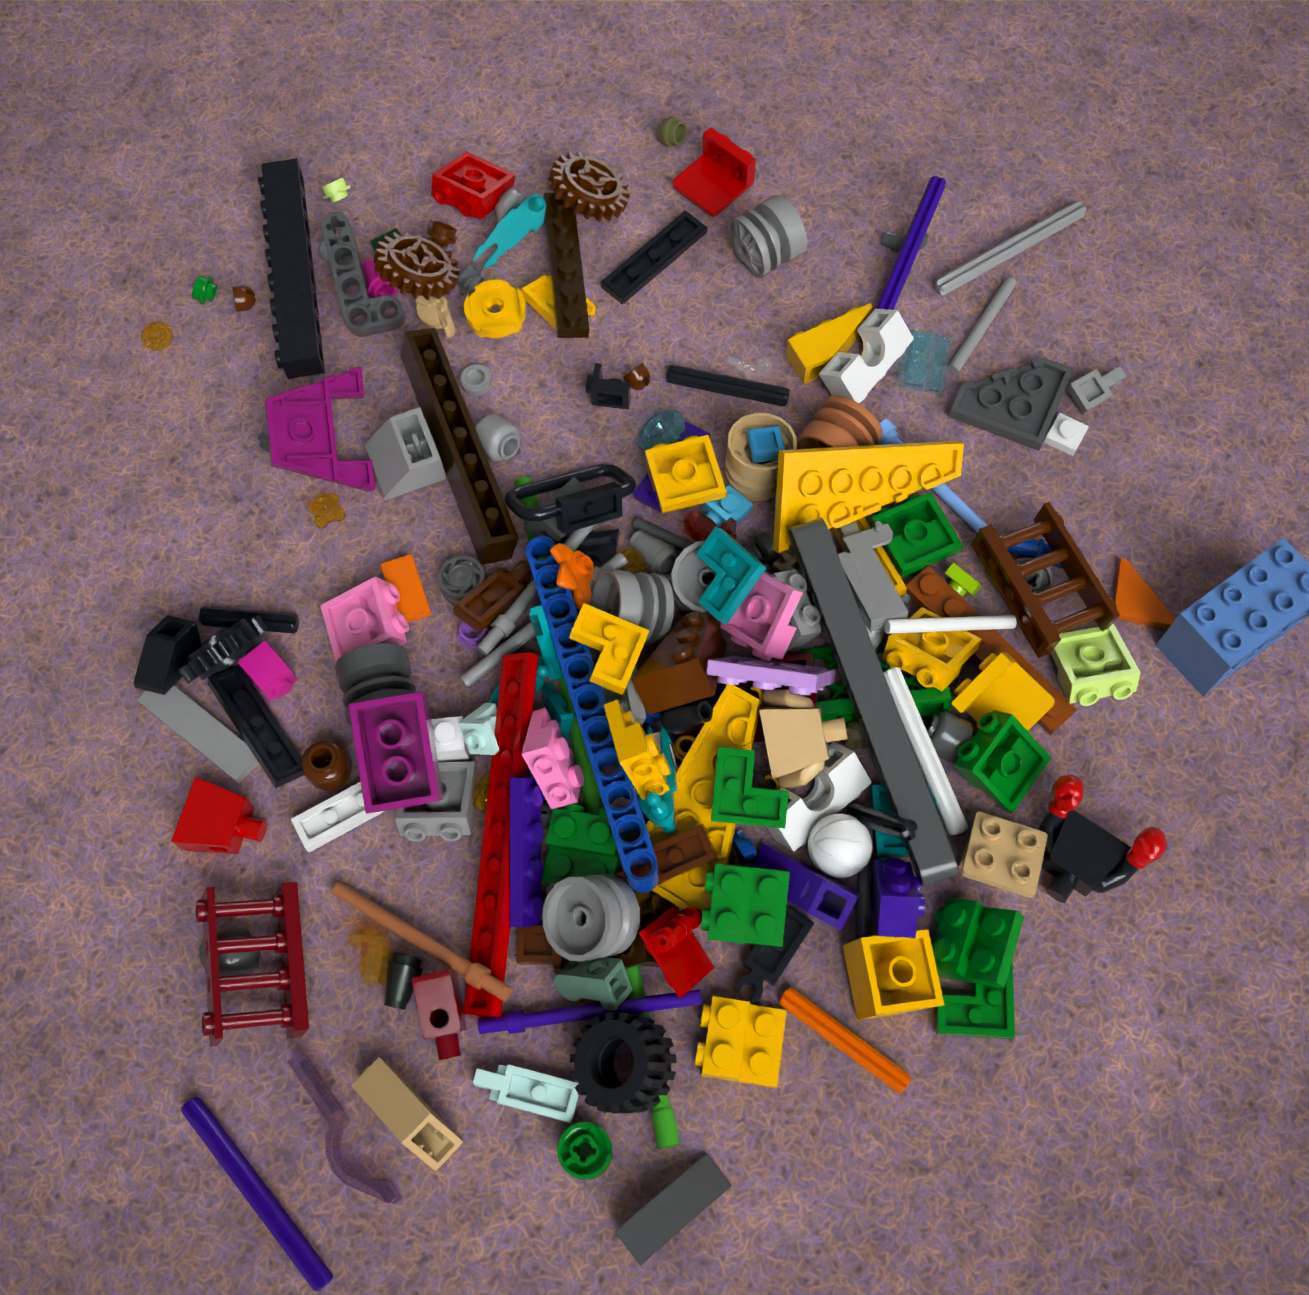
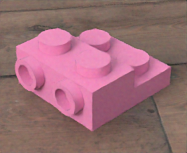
[720,571,803,662]
[320,576,409,662]
[521,708,584,809]

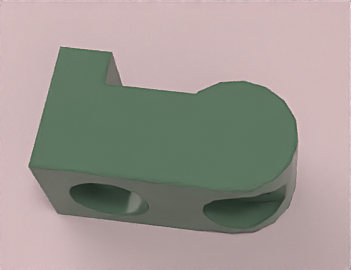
[554,957,633,1011]

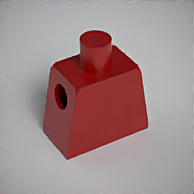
[171,777,267,854]

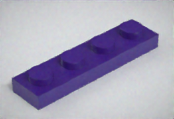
[510,778,544,927]

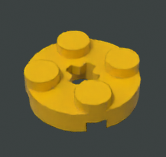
[464,279,527,338]

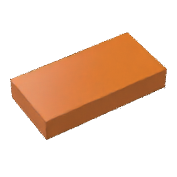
[380,554,432,623]

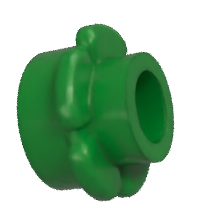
[192,275,218,305]

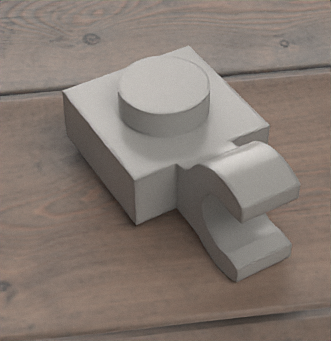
[1066,366,1127,414]

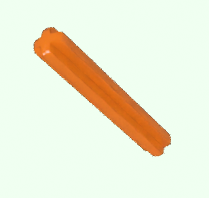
[779,987,911,1093]

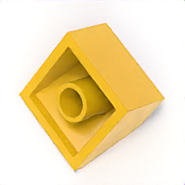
[843,929,944,1021]

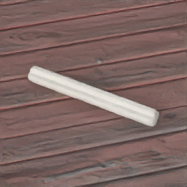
[883,667,968,835]

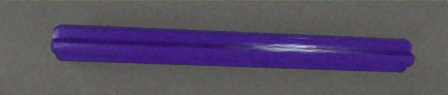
[875,176,946,310]
[181,1096,333,1291]

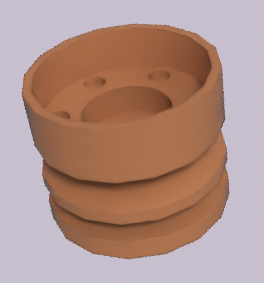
[796,396,883,449]

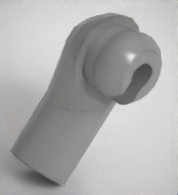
[495,189,524,224]

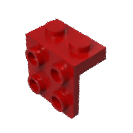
[673,127,756,217]

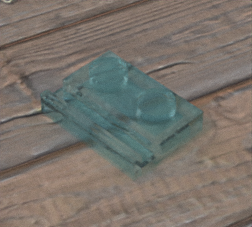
[898,329,952,394]

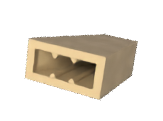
[351,1057,463,1171]

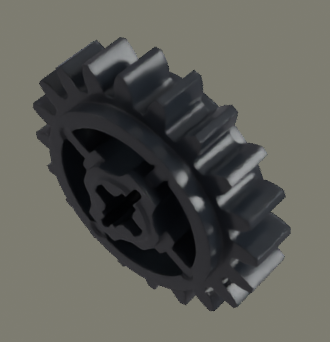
[178,615,269,684]

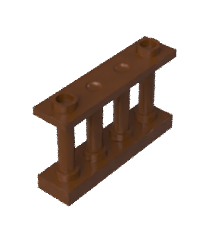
[971,501,1120,658]

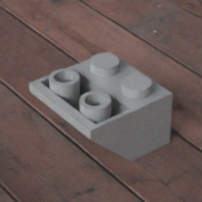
[365,407,447,500]

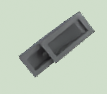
[615,1154,732,1266]

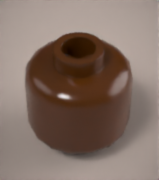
[302,740,352,791]

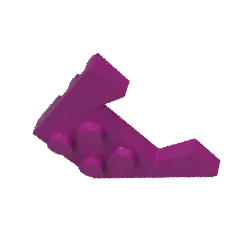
[265,367,375,492]

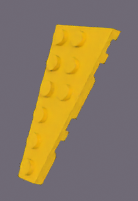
[773,441,964,553]
[620,684,762,914]

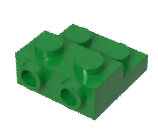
[870,492,963,577]
[953,710,1051,813]
[541,804,628,885]
[701,863,790,947]
[931,898,1024,988]

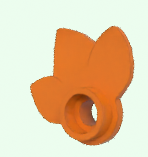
[550,543,594,610]

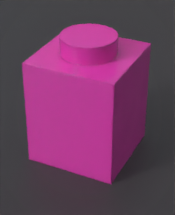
[238,641,297,702]

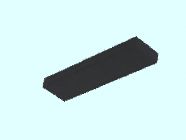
[601,210,707,305]
[207,665,304,788]

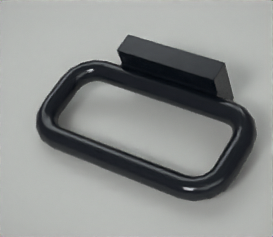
[504,464,636,534]

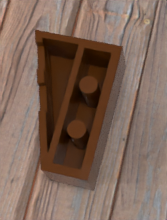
[631,611,727,715]

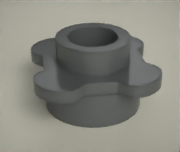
[456,264,484,296]

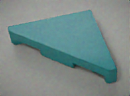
[529,605,563,681]
[539,683,575,741]

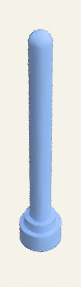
[878,419,988,533]

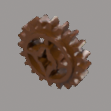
[548,152,631,222]
[373,232,460,300]

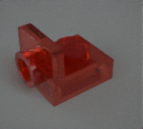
[684,510,737,542]

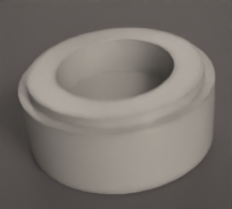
[460,364,492,396]

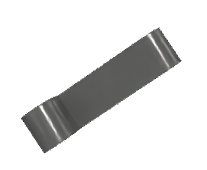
[322,212,406,337]

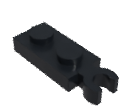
[734,905,814,1005]

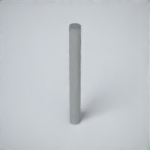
[947,277,1017,375]

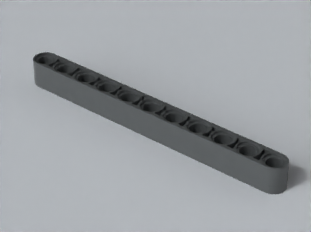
[788,518,958,886]

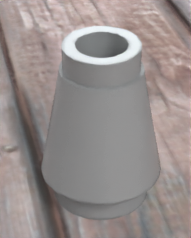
[629,530,678,574]

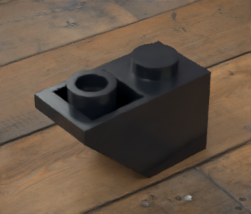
[134,615,202,695]

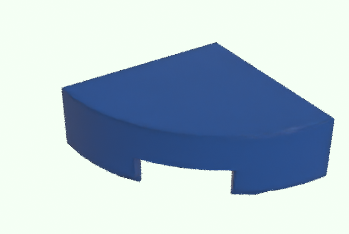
[732,829,756,866]

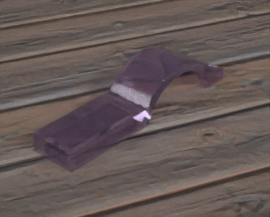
[287,1052,403,1205]

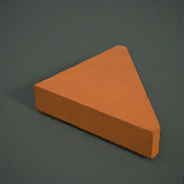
[1113,558,1175,629]

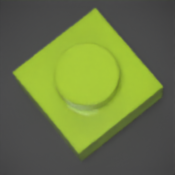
[945,562,983,597]

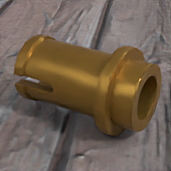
[672,735,696,767]

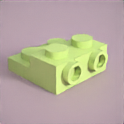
[1050,624,1141,706]

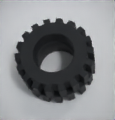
[570,1012,677,1114]

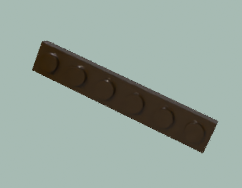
[543,193,590,338]

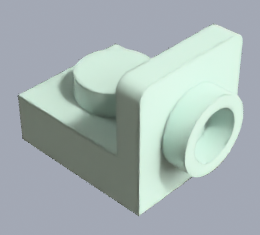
[459,703,499,755]

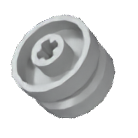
[670,541,718,621]
[543,874,640,961]

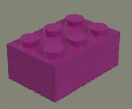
[348,692,444,814]

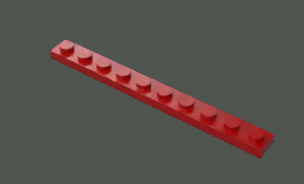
[463,652,538,1017]

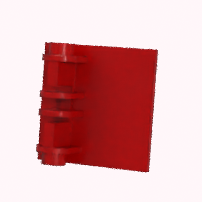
[639,905,715,999]

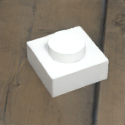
[1044,413,1089,456]

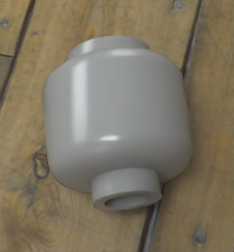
[475,414,520,462]

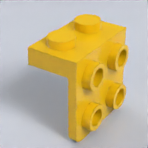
[951,652,1055,731]

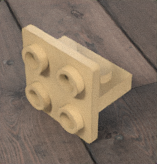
[958,812,1048,898]

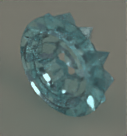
[638,410,686,450]

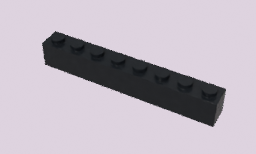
[258,158,325,379]

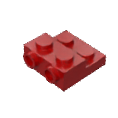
[431,151,516,220]

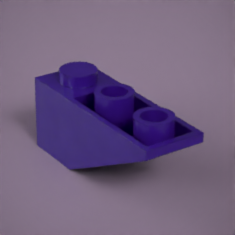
[752,842,862,930]

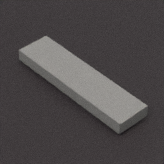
[137,686,258,784]

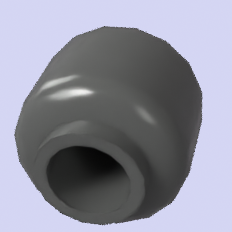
[924,710,973,762]

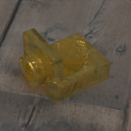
[348,929,392,988]

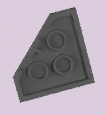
[948,357,1074,451]

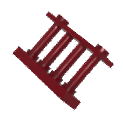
[195,882,309,1047]

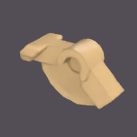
[415,295,456,338]

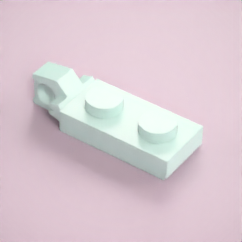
[472,1064,579,1124]

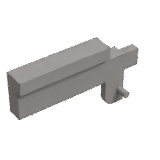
[838,521,908,632]

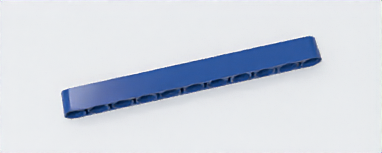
[526,536,659,893]

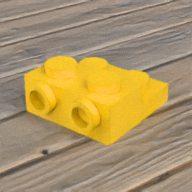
[645,435,727,513]
[882,607,982,691]
[604,700,671,800]
[695,996,787,1088]

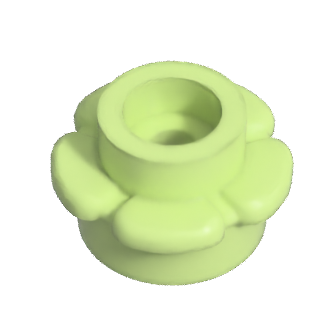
[322,178,350,203]

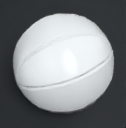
[808,814,872,878]

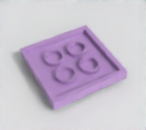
[706,655,836,695]

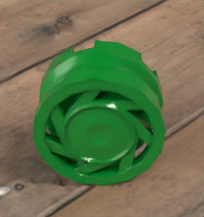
[557,1122,613,1180]

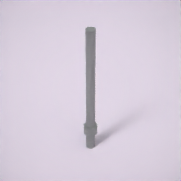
[476,524,597,656]
[459,552,628,688]

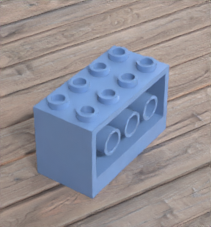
[1155,537,1309,697]

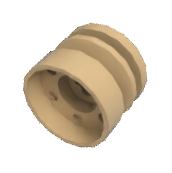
[725,413,797,501]

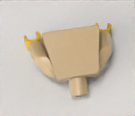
[750,687,848,790]

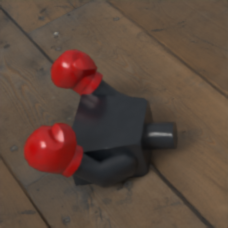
[1038,774,1168,903]

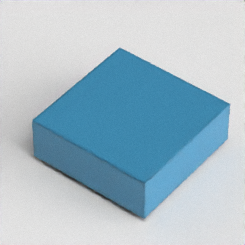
[746,426,785,463]

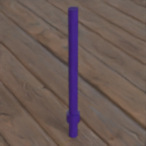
[478,989,702,1034]

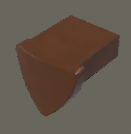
[516,926,564,969]

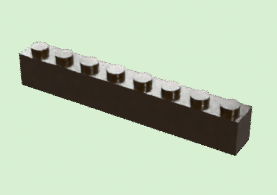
[400,328,519,565]

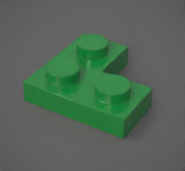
[711,747,789,829]
[936,961,1015,1039]

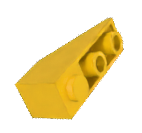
[786,303,873,384]

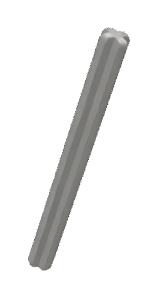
[933,200,1086,296]

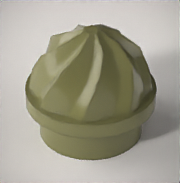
[657,116,687,148]

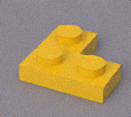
[569,603,649,695]

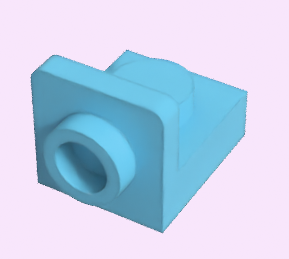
[702,485,753,534]

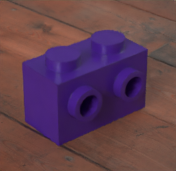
[871,858,925,938]

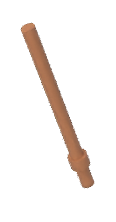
[332,881,513,1002]

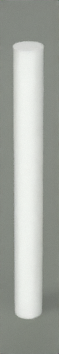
[884,615,1017,634]

